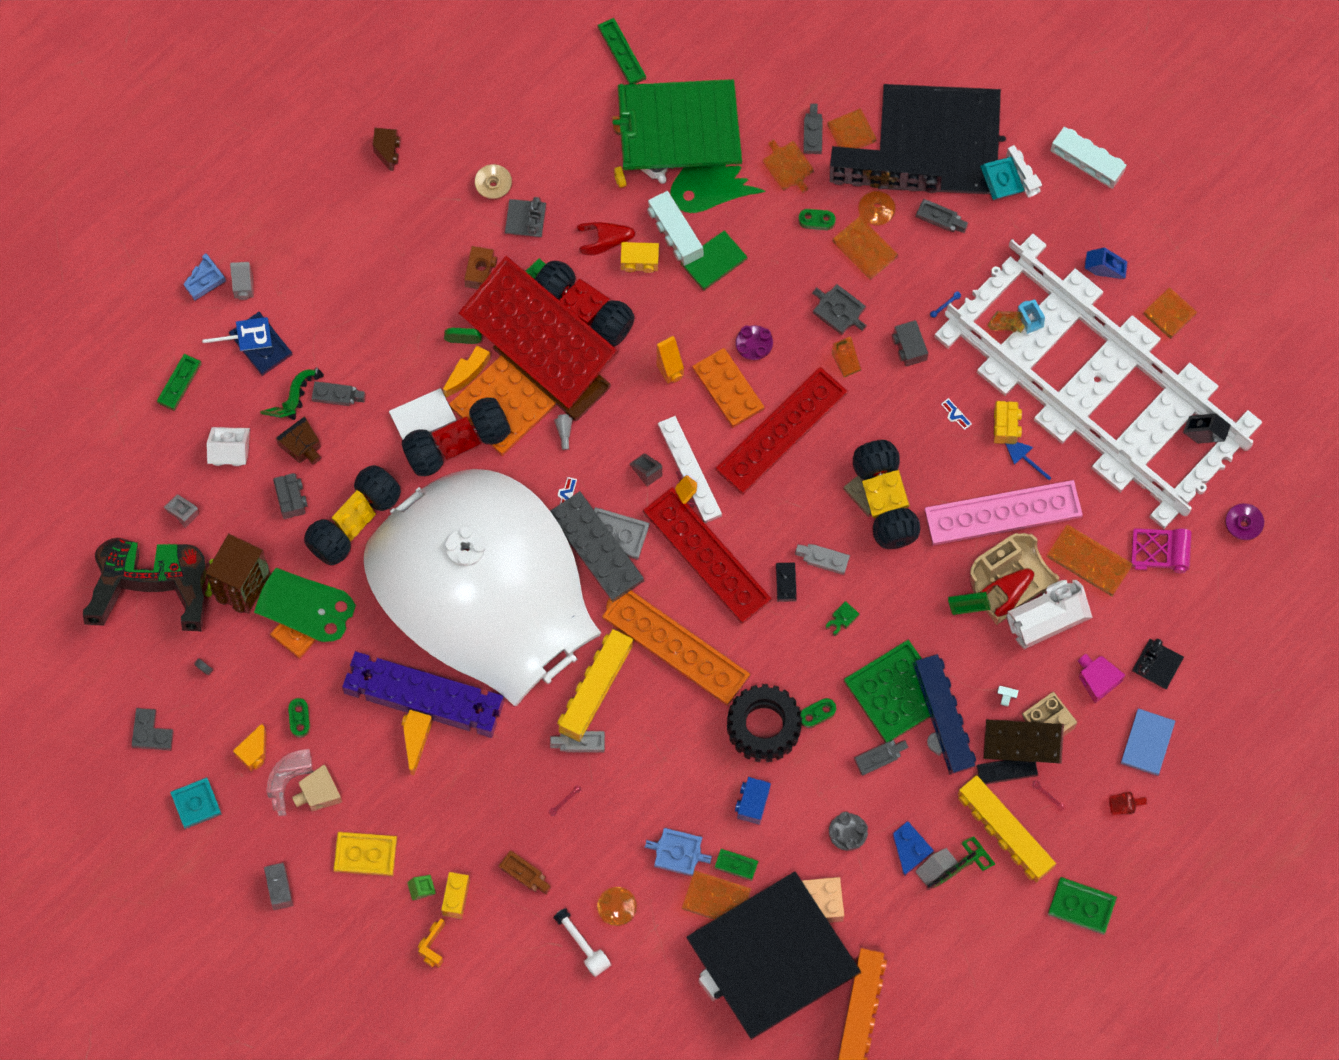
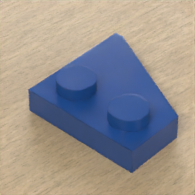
[893,821,934,876]

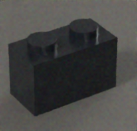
[1183,414,1231,444]

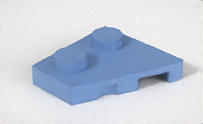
[184,253,226,301]

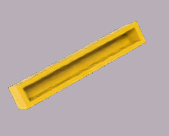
[557,629,633,742]
[958,775,1056,883]

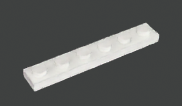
[658,416,722,523]

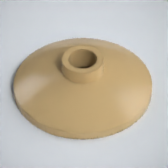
[475,164,512,199]

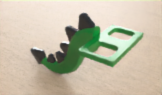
[260,367,324,420]
[926,836,995,890]

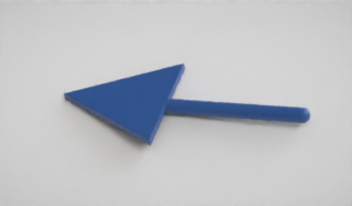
[1005,442,1051,480]

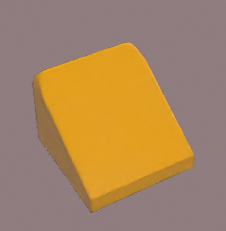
[675,475,697,504]

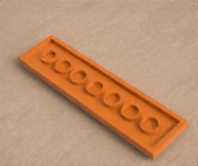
[602,591,750,706]

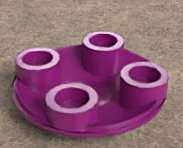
[736,325,773,360]

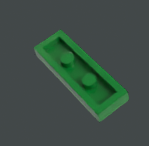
[157,354,201,411]

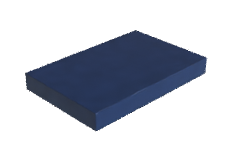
[229,312,293,376]

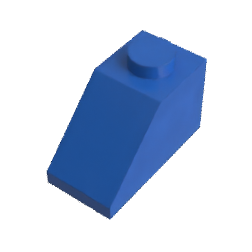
[1085,247,1127,279]

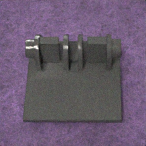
[505,197,546,237]

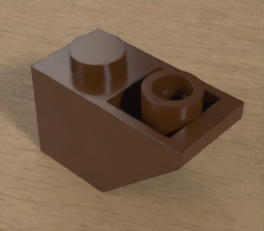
[373,128,401,171]

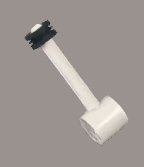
[553,908,611,977]

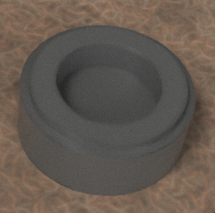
[194,658,213,676]

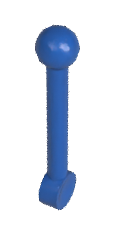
[930,291,961,318]

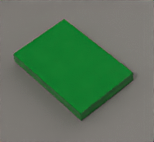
[681,230,748,291]
[1048,877,1117,935]

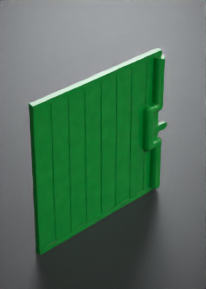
[612,79,742,170]

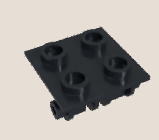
[1132,639,1184,689]

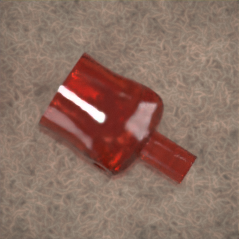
[1109,792,1147,816]

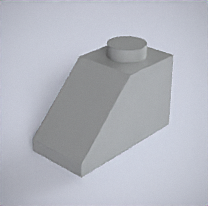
[230,262,254,300]

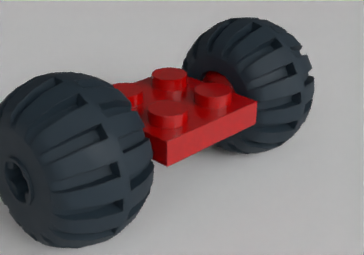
[535,261,635,346]
[402,398,511,476]

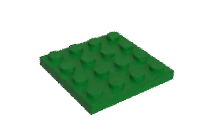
[844,639,930,743]

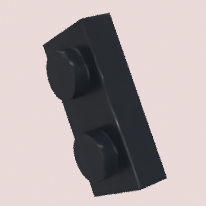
[776,562,797,602]

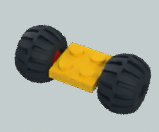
[853,440,920,549]
[304,465,401,565]

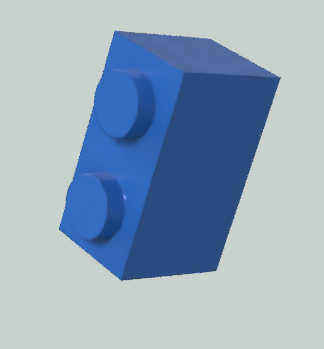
[735,777,771,825]

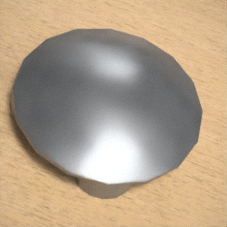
[829,812,868,851]

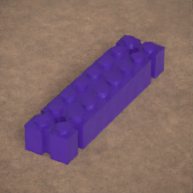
[342,651,504,738]

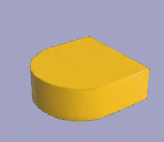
[614,166,627,188]

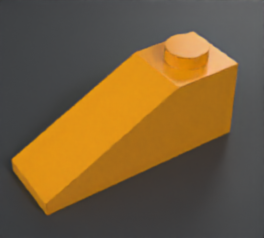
[656,336,684,384]
[401,709,433,775]

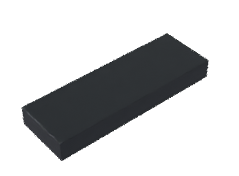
[976,760,1038,784]

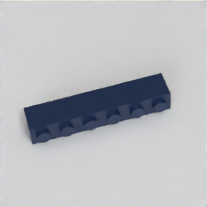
[913,654,976,775]

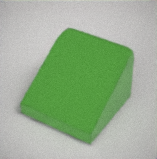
[407,875,436,900]

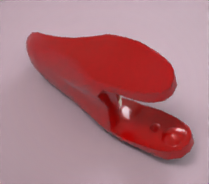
[577,222,635,255]
[980,568,1035,617]

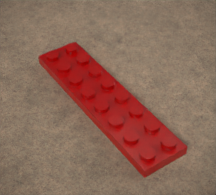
[715,366,848,495]
[643,487,772,624]

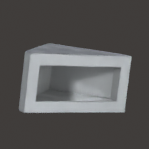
[915,848,958,886]

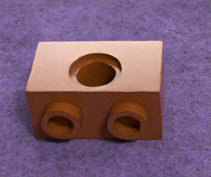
[464,246,497,289]

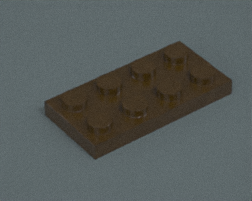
[984,720,1064,764]

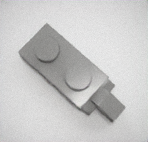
[795,544,850,575]
[550,731,605,752]

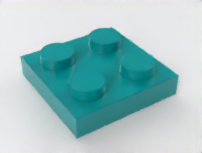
[980,157,1025,201]
[170,778,222,829]

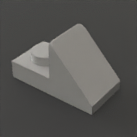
[164,494,199,528]

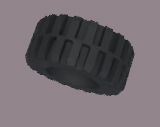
[727,684,802,762]

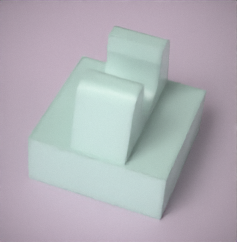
[997,686,1019,706]

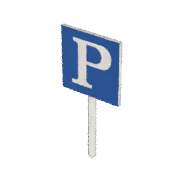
[202,317,272,351]

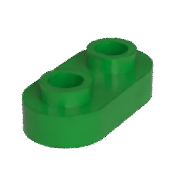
[798,209,836,230]
[288,698,310,738]
[801,698,836,728]

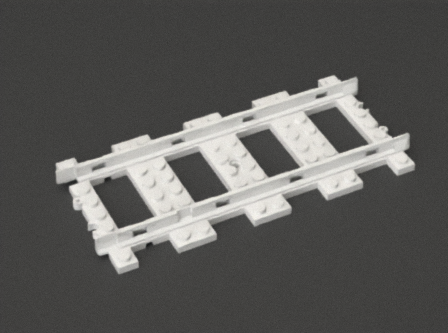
[934,234,1262,529]

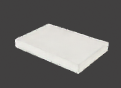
[389,388,456,440]

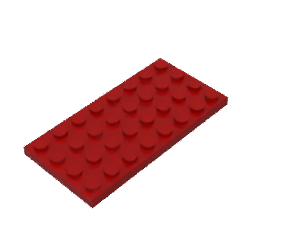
[458,255,618,409]

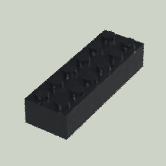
[830,146,944,193]

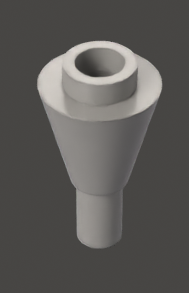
[554,414,573,450]

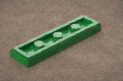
[598,18,646,85]

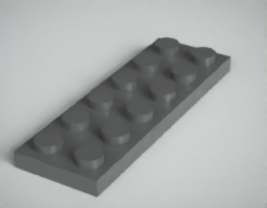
[550,491,645,602]

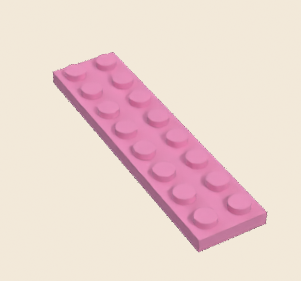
[924,480,1083,546]

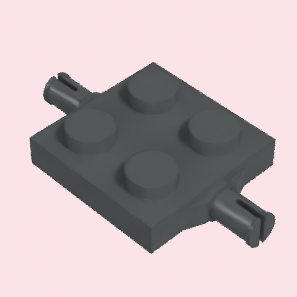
[812,284,867,335]

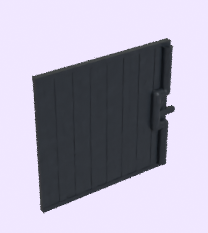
[878,84,1006,194]
[686,871,861,1040]

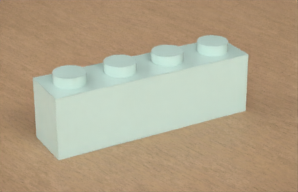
[1050,126,1127,189]
[647,191,704,266]

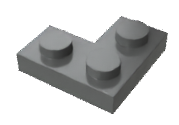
[132,708,174,751]

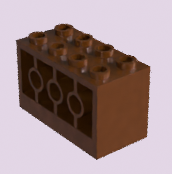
[206,533,271,614]

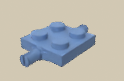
[645,828,712,877]

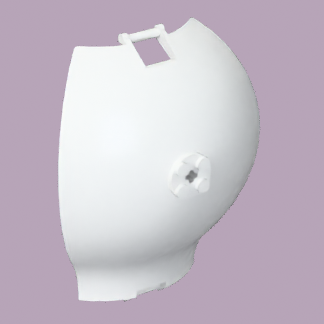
[364,469,601,706]

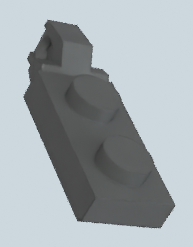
[803,104,823,154]
[916,199,968,233]
[311,381,366,406]
[854,740,909,776]

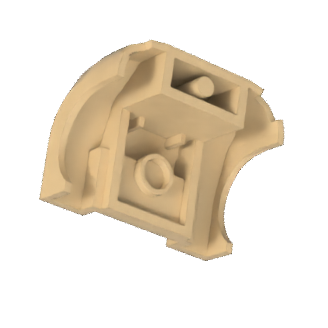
[970,533,1060,625]

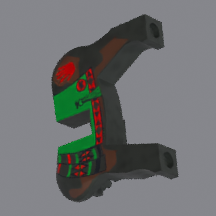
[83,538,206,632]

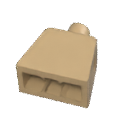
[292,765,342,811]

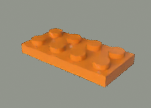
[692,348,765,428]

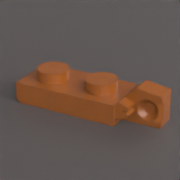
[499,851,551,895]

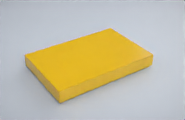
[333,832,397,876]

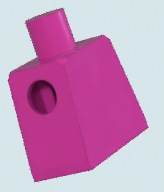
[1078,654,1126,703]

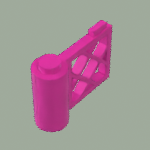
[1132,529,1192,574]

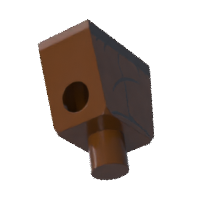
[276,416,321,464]

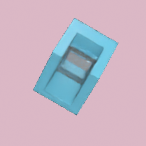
[1017,299,1045,334]

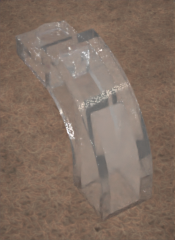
[267,749,313,816]

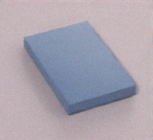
[1121,709,1175,776]

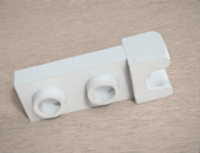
[1006,145,1042,198]

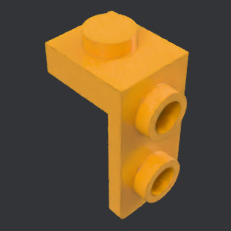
[418,919,445,968]

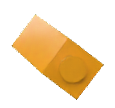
[233,724,266,772]

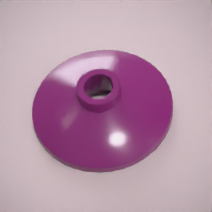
[1226,503,1264,540]

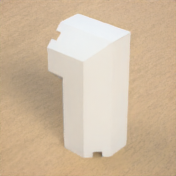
[1006,580,1093,649]

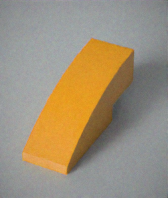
[443,345,491,397]

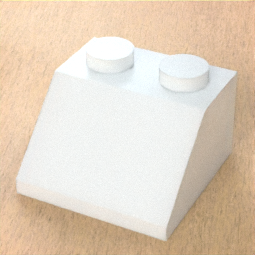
[207,427,250,466]

